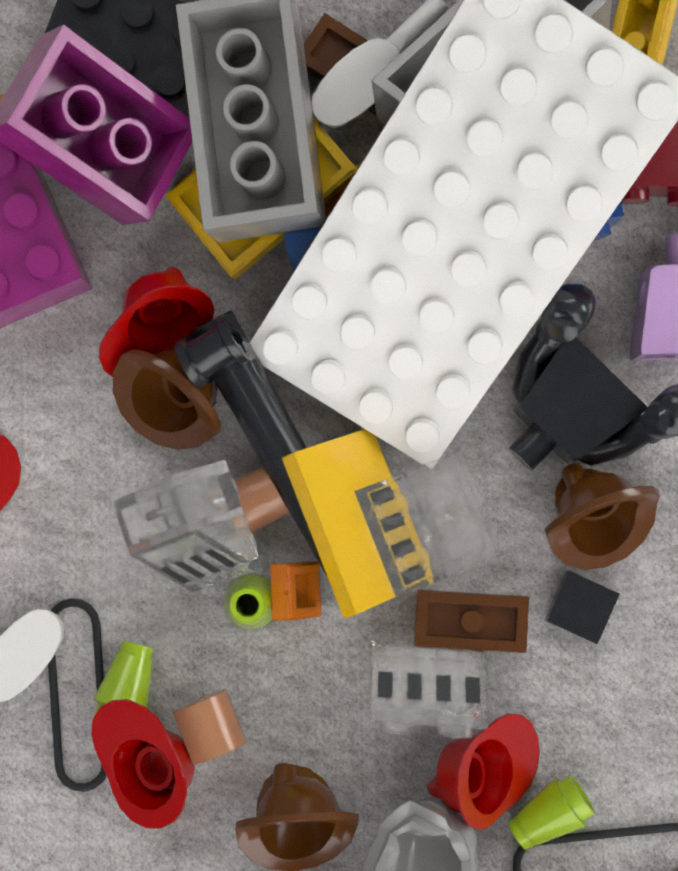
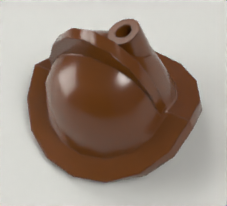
[113,347,222,450]
[544,464,660,570]
[235,763,359,871]

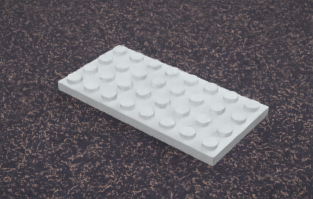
[250,0,678,470]

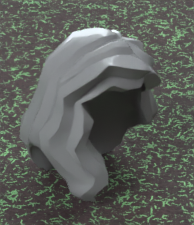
[363,800,479,871]

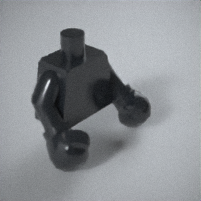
[509,283,678,471]

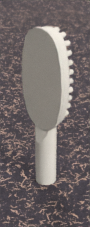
[311,0,448,128]
[0,609,64,702]

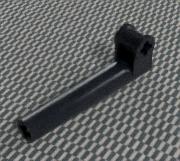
[174,310,327,576]

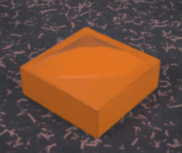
[270,561,322,621]

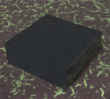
[544,570,620,644]

